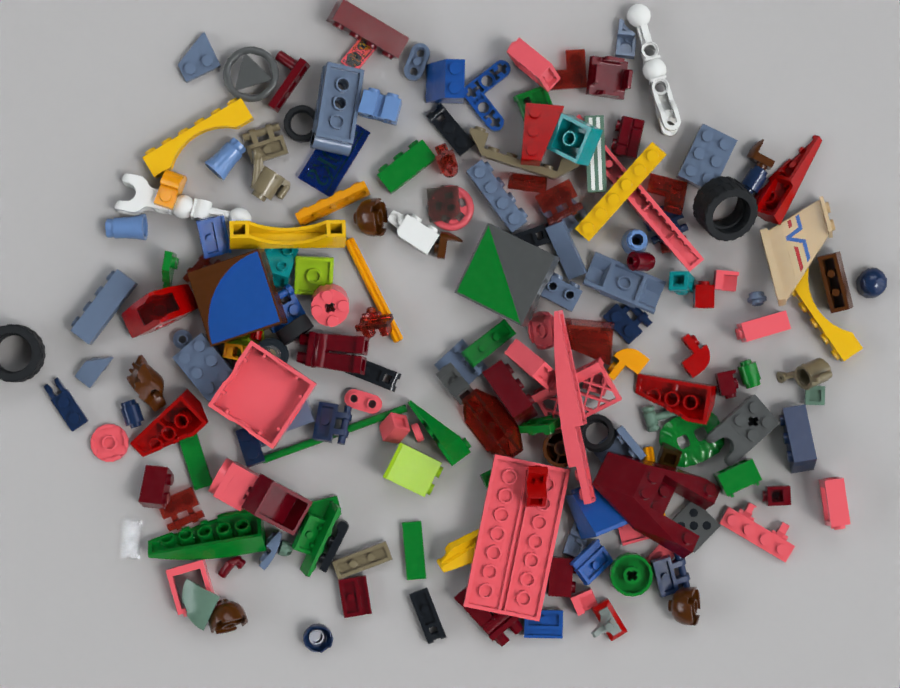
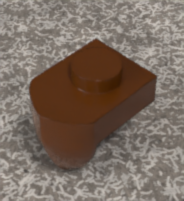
[747,139,775,170]
[434,231,463,260]

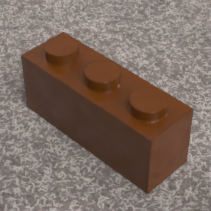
[817,251,854,313]

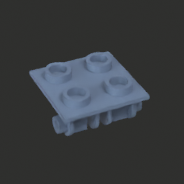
[434,339,488,384]

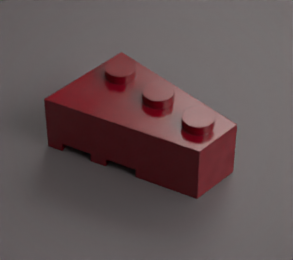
[482,360,538,426]

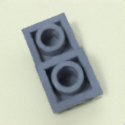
[259,530,282,570]

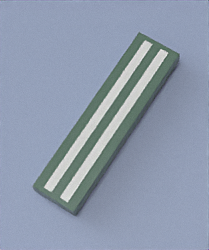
[584,115,607,193]

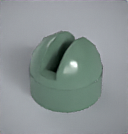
[278,540,293,556]

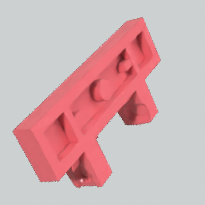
[719,502,795,563]

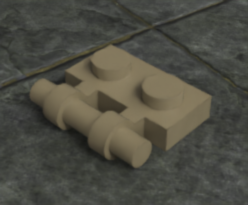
[242,123,289,165]

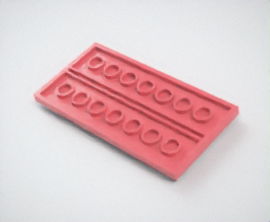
[463,454,570,622]

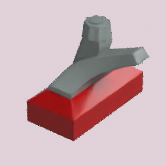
[591,598,628,641]

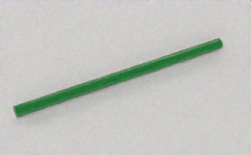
[263,405,408,464]

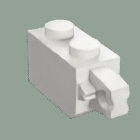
[387,210,440,255]

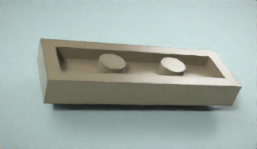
[332,541,393,580]

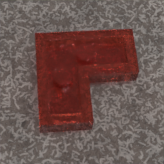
[550,49,587,91]
[647,173,688,215]

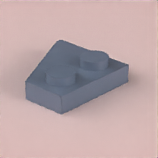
[178,32,221,83]

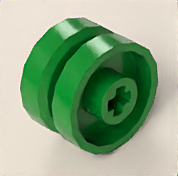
[609,552,653,597]

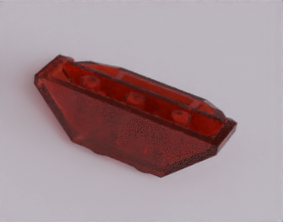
[462,389,523,458]

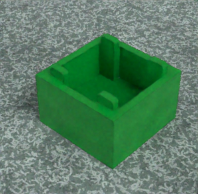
[713,458,762,498]

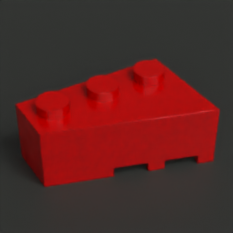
[521,103,564,166]

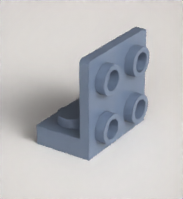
[594,425,647,462]

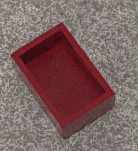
[242,473,313,536]

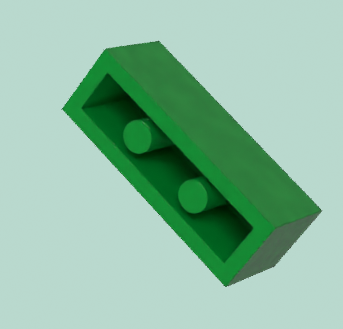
[377,140,437,194]

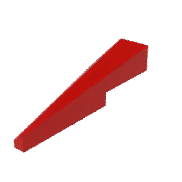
[754,135,822,225]

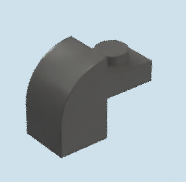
[436,362,476,405]

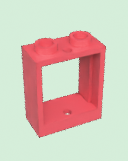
[506,38,561,92]
[735,310,791,343]
[504,338,556,392]
[819,477,850,530]
[166,559,215,617]

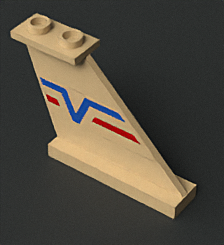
[760,196,835,306]

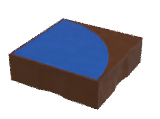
[187,249,288,347]

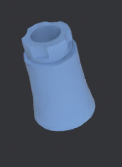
[204,137,247,181]
[105,214,148,240]
[621,229,648,254]

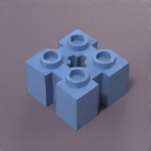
[358,87,402,126]

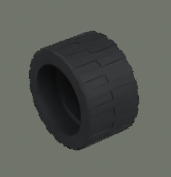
[693,176,758,241]
[0,324,46,382]

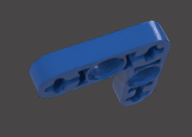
[464,60,510,132]

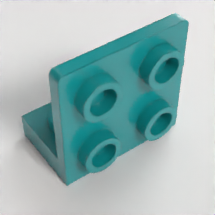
[265,248,299,289]

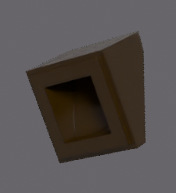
[657,443,682,468]

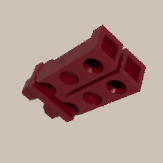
[296,331,370,375]
[454,586,523,646]

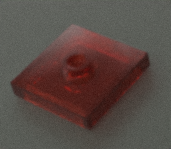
[508,172,547,194]

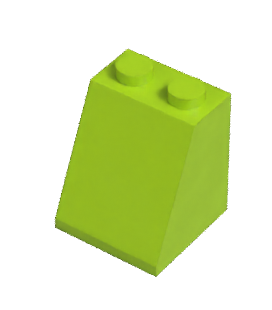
[383,442,443,497]

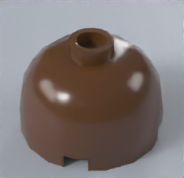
[353,198,388,237]
[542,429,568,468]
[668,587,700,626]
[209,599,248,634]

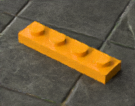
[295,181,371,227]

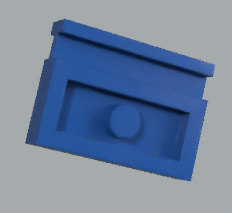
[196,214,232,259]
[569,539,614,585]
[524,609,563,639]

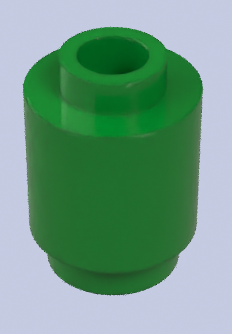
[737,359,761,389]

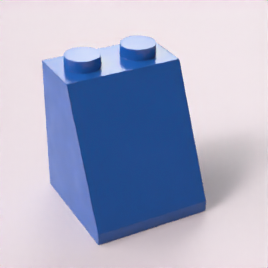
[426,59,465,104]
[565,481,628,539]

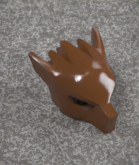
[127,355,166,412]

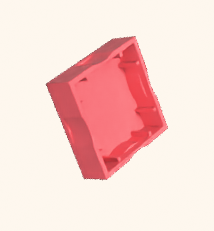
[207,340,317,449]

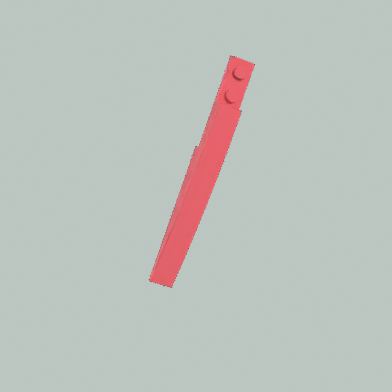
[576,114,704,272]
[554,310,596,505]

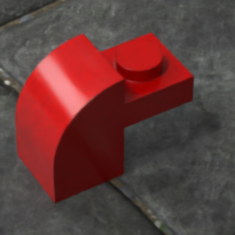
[680,334,710,378]
[525,465,548,507]

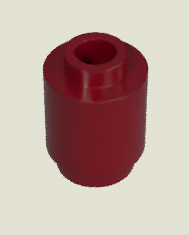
[627,252,655,271]

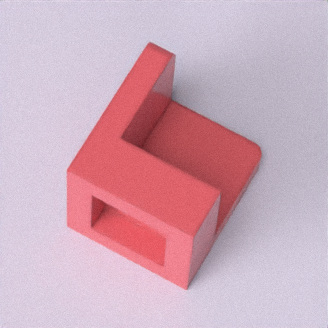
[713,270,739,292]
[582,374,608,396]
[379,412,411,444]
[570,588,598,616]

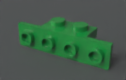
[291,501,341,577]

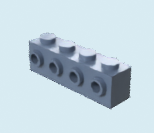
[466,159,528,234]
[70,269,138,345]
[540,272,583,312]

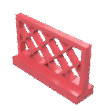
[531,357,622,430]

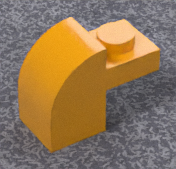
[154,170,187,210]
[607,348,650,380]

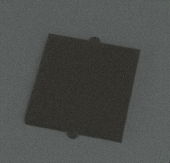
[427,185,461,223]

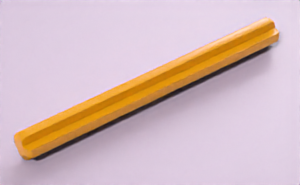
[345,238,403,343]

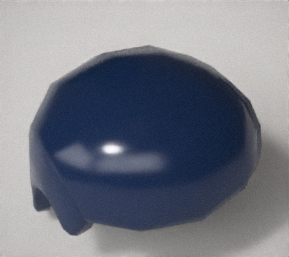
[856,268,887,298]
[303,623,333,653]

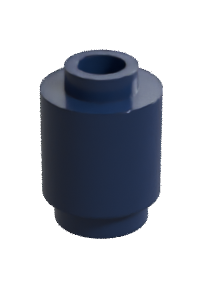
[741,165,768,194]
[120,399,144,429]

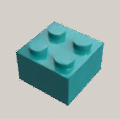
[547,113,603,166]

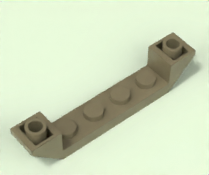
[469,126,580,180]

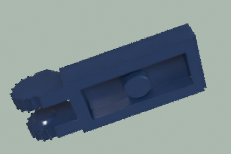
[44,377,89,432]

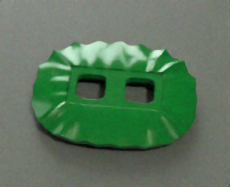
[659,412,724,468]

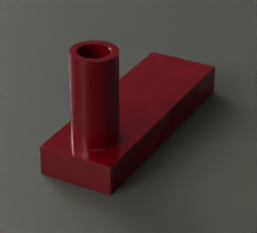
[268,50,310,113]

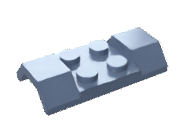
[583,252,666,314]

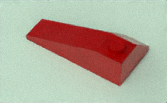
[635,374,717,425]
[130,389,208,457]

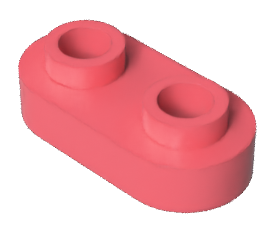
[344,389,382,414]

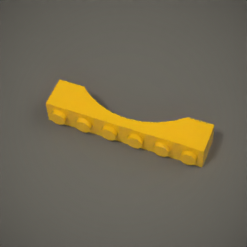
[142,98,254,179]
[575,142,667,241]
[229,220,346,249]
[791,269,863,362]

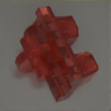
[435,143,458,178]
[355,307,394,338]

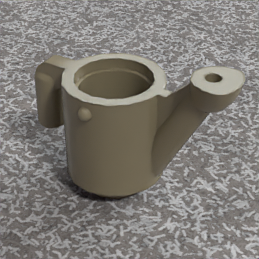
[250,150,291,202]
[776,358,832,390]

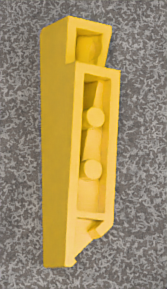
[436,529,479,573]

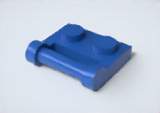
[270,284,305,333]

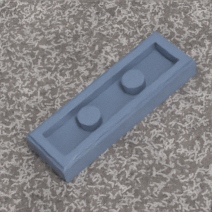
[545,220,587,280]

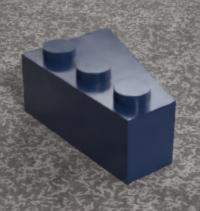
[779,405,817,474]

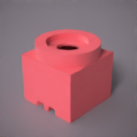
[208,458,259,511]

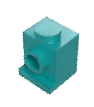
[669,271,695,295]

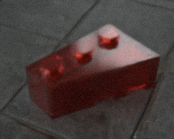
[565,318,615,365]

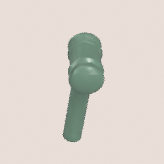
[641,405,677,432]

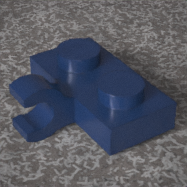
[235,428,267,468]

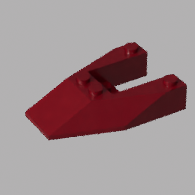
[592,452,721,558]

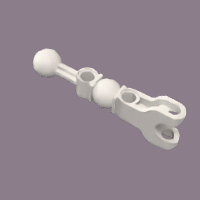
[627,4,681,137]
[114,174,252,224]

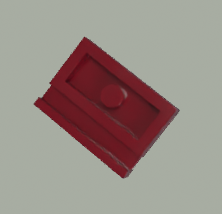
[338,575,372,618]

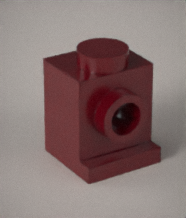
[715,370,739,399]
[762,485,791,506]

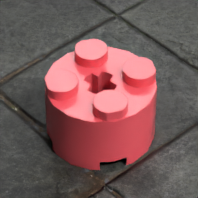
[311,284,349,327]

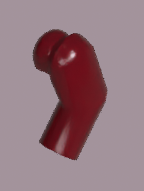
[218,556,246,578]

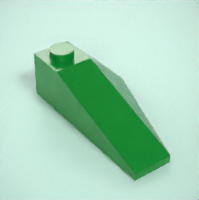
[408,400,471,466]

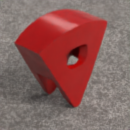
[121,284,198,338]

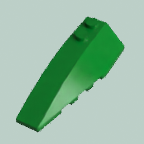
[148,510,267,560]

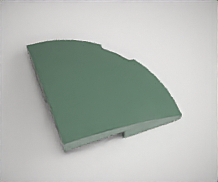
[182,579,220,631]

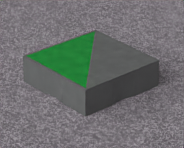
[454,223,560,327]

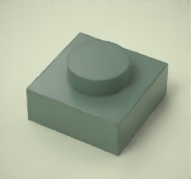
[804,386,825,405]

